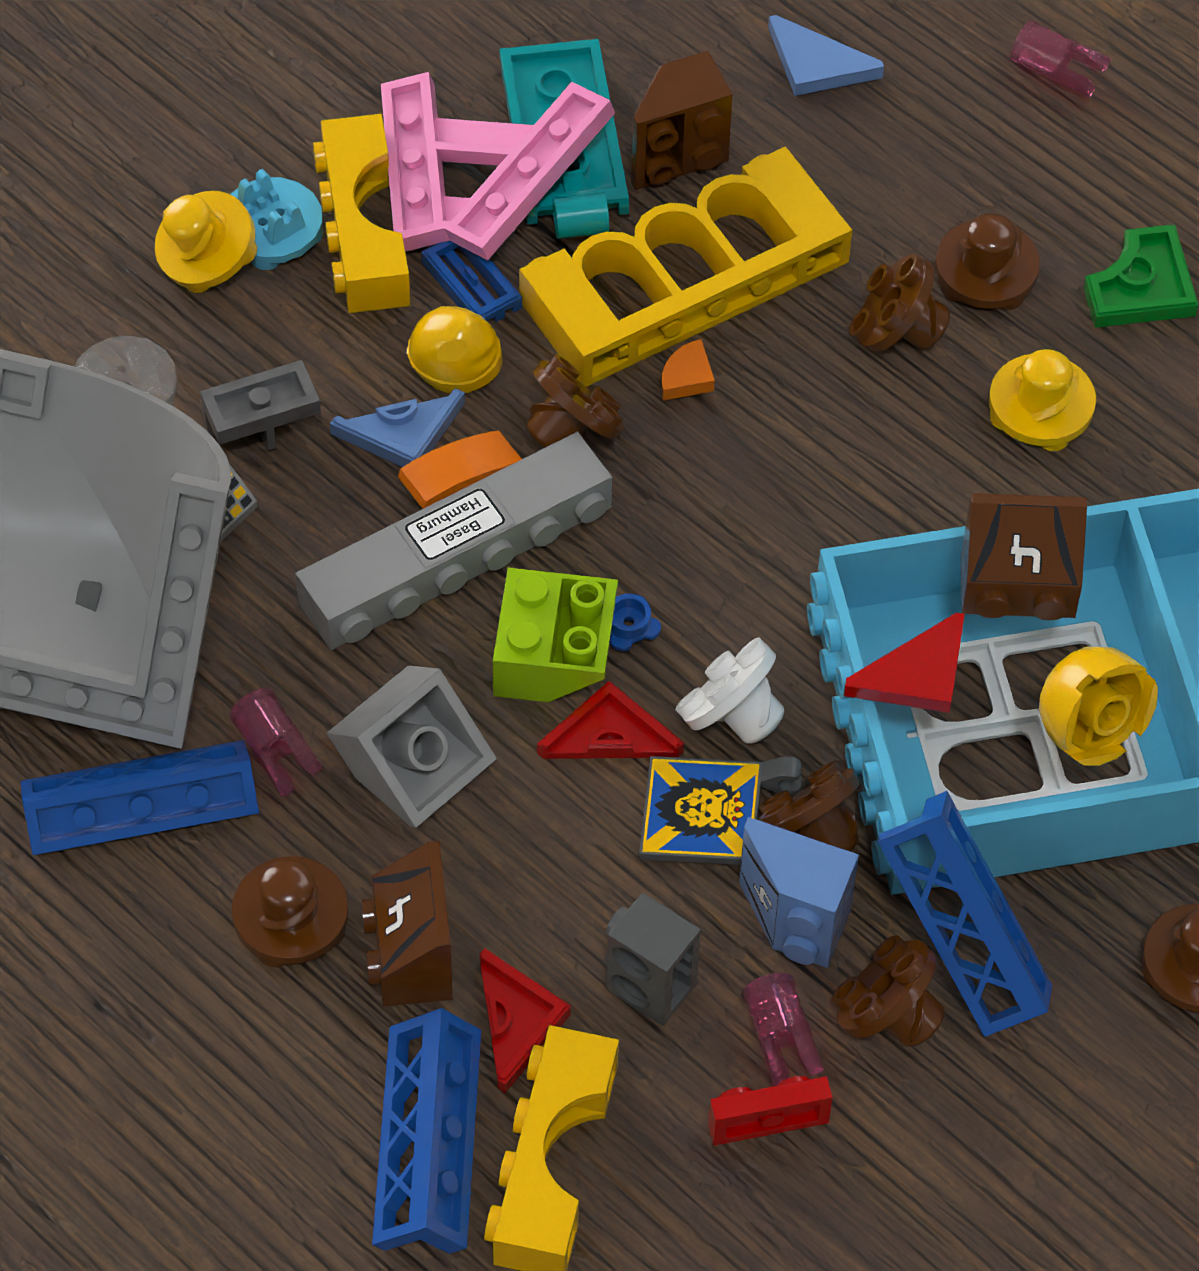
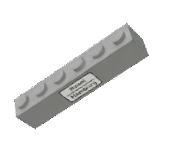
[295,432,612,650]

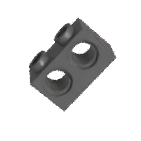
[604,892,701,1027]

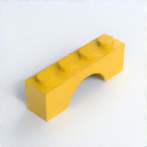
[313,114,410,313]
[484,1025,619,1271]

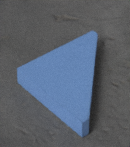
[768,15,884,96]
[330,389,465,467]

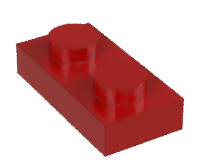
[708,1076,833,1146]

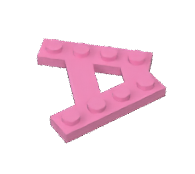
[381,72,615,260]

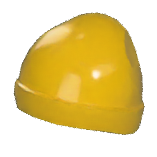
[407,306,503,393]

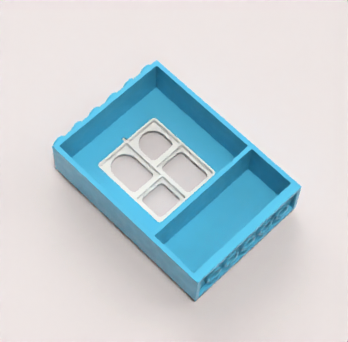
[807,489,1199,895]

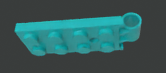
[499,39,629,239]

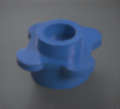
[610,594,661,651]

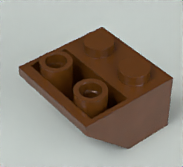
[631,51,733,190]

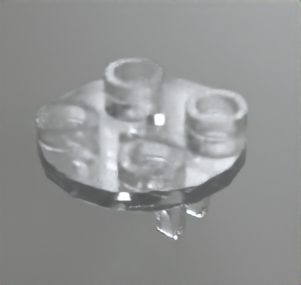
[74,336,178,406]

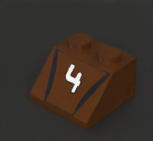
[961,493,1087,620]
[361,841,453,1006]

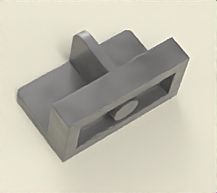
[200,360,321,451]

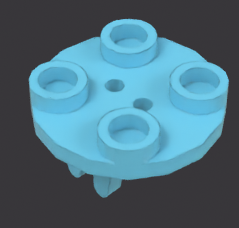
[230,169,323,270]

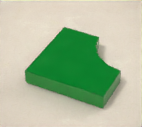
[1083,224,1199,328]

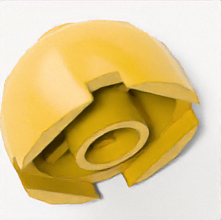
[1039,646,1158,766]

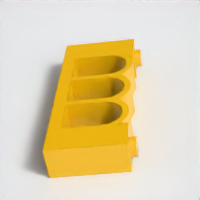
[519,146,852,387]

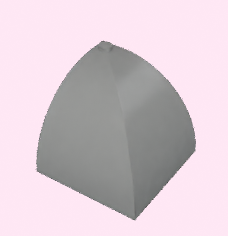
[0,349,231,749]

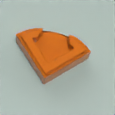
[661,339,715,401]

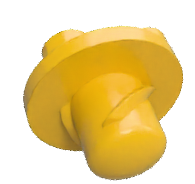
[155,191,257,293]
[989,349,1096,451]

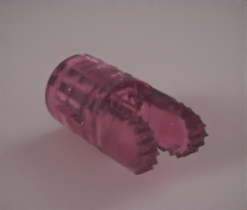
[1010,20,1112,98]
[230,688,323,797]
[743,973,824,1086]

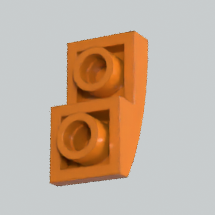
[398,430,522,509]

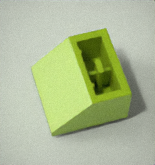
[493,568,618,702]

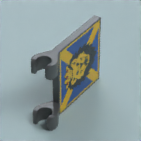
[639,756,802,865]

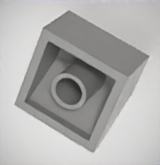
[326,666,497,828]

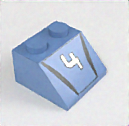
[739,817,859,968]

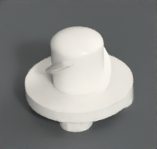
[675,637,784,744]

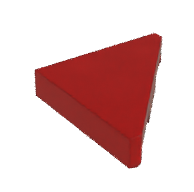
[844,612,965,713]
[537,681,684,759]
[479,948,571,1093]

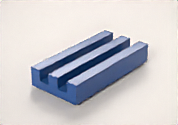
[421,241,522,322]

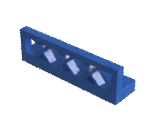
[20,740,259,855]
[878,791,1052,1037]
[372,1008,481,1254]

